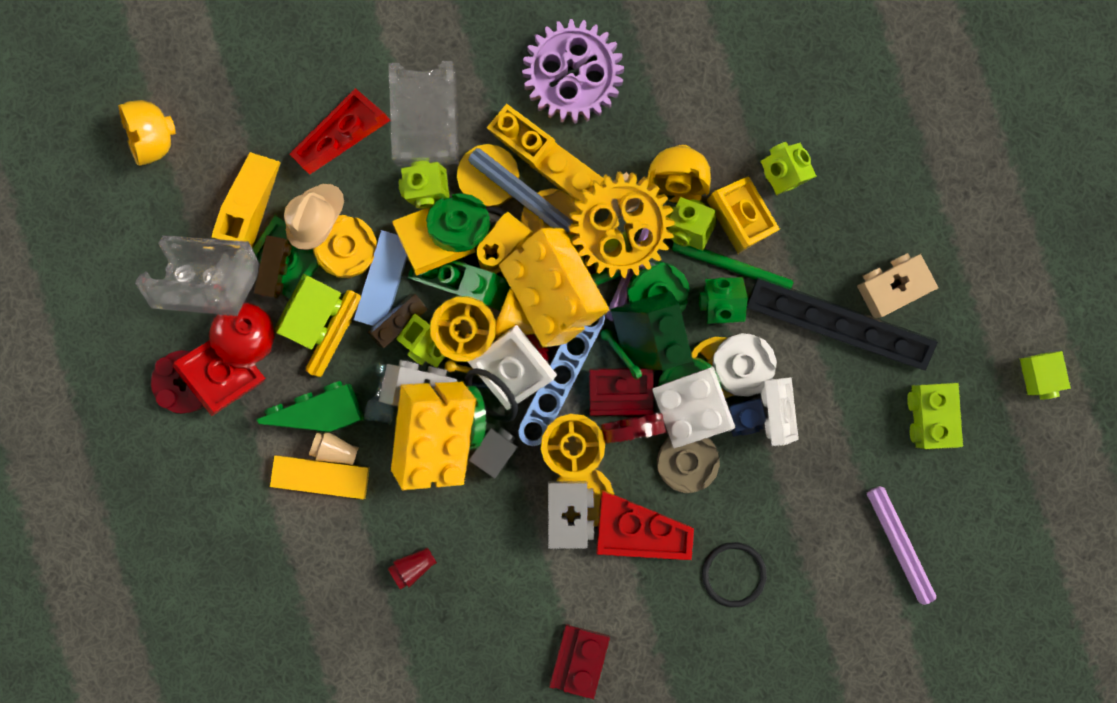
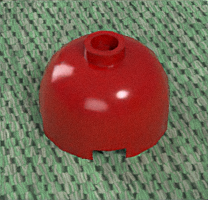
[209,302,275,368]

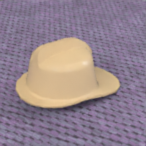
[284,184,344,250]

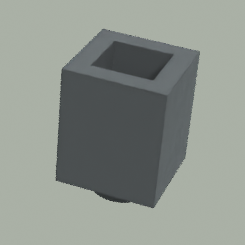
[469,427,518,478]

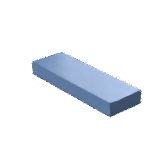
[354,230,407,326]

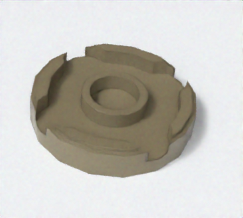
[657,437,720,493]

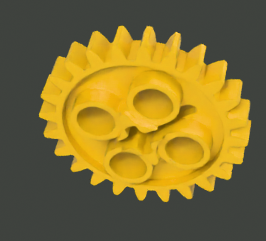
[569,172,675,278]

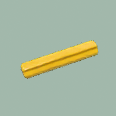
[306,290,361,377]

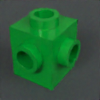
[699,277,748,324]

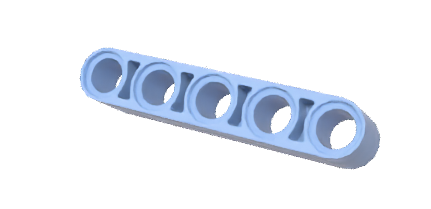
[519,315,605,446]

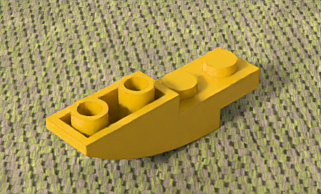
[487,103,604,201]

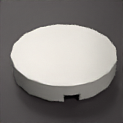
[712,333,777,396]

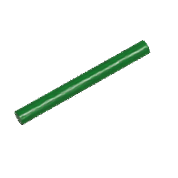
[671,242,794,288]

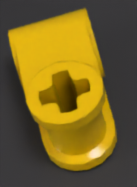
[477,212,533,274]

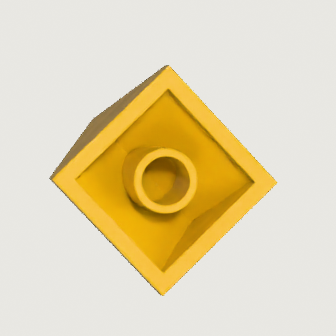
[707,176,780,254]

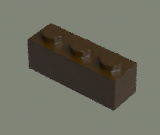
[254,235,292,299]
[367,294,428,348]

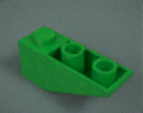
[407,261,510,311]
[257,381,365,432]

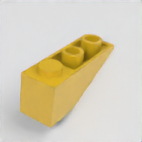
[211,152,281,251]

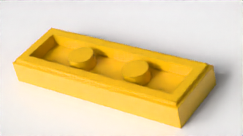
[270,455,370,499]

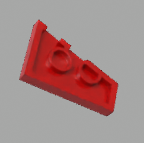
[290,88,391,174]
[596,489,694,560]

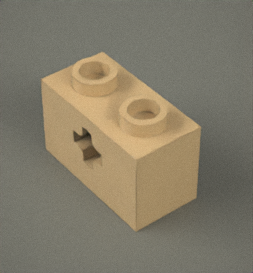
[857,253,938,318]

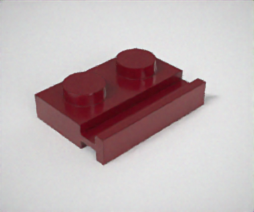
[589,368,653,416]
[550,624,610,699]

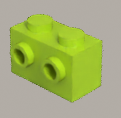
[274,273,342,350]
[907,383,963,449]

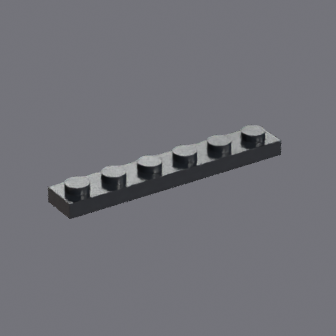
[747,276,938,371]

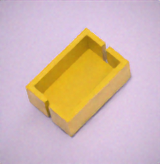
[499,228,610,347]
[391,382,476,490]

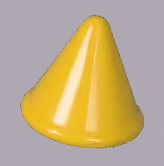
[495,289,535,339]

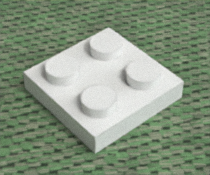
[467,325,557,410]
[652,367,735,449]
[761,377,799,446]

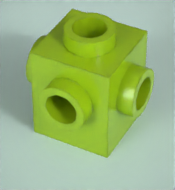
[761,142,817,195]
[399,160,450,209]
[666,197,716,251]
[396,314,445,368]

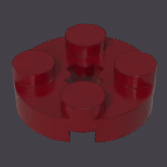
[151,351,204,413]
[600,413,666,443]

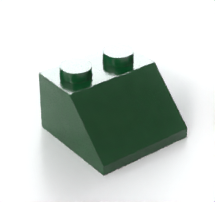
[610,291,693,370]

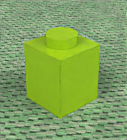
[1019,351,1071,400]

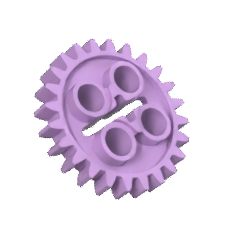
[522,19,624,124]

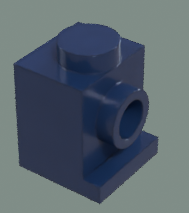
[728,398,766,437]

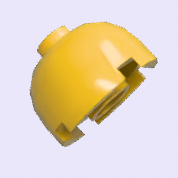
[118,100,176,166]
[647,145,711,203]
[430,296,496,361]
[541,414,605,478]

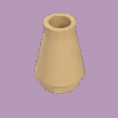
[309,431,358,465]

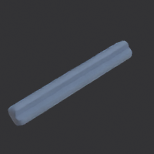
[468,148,574,234]

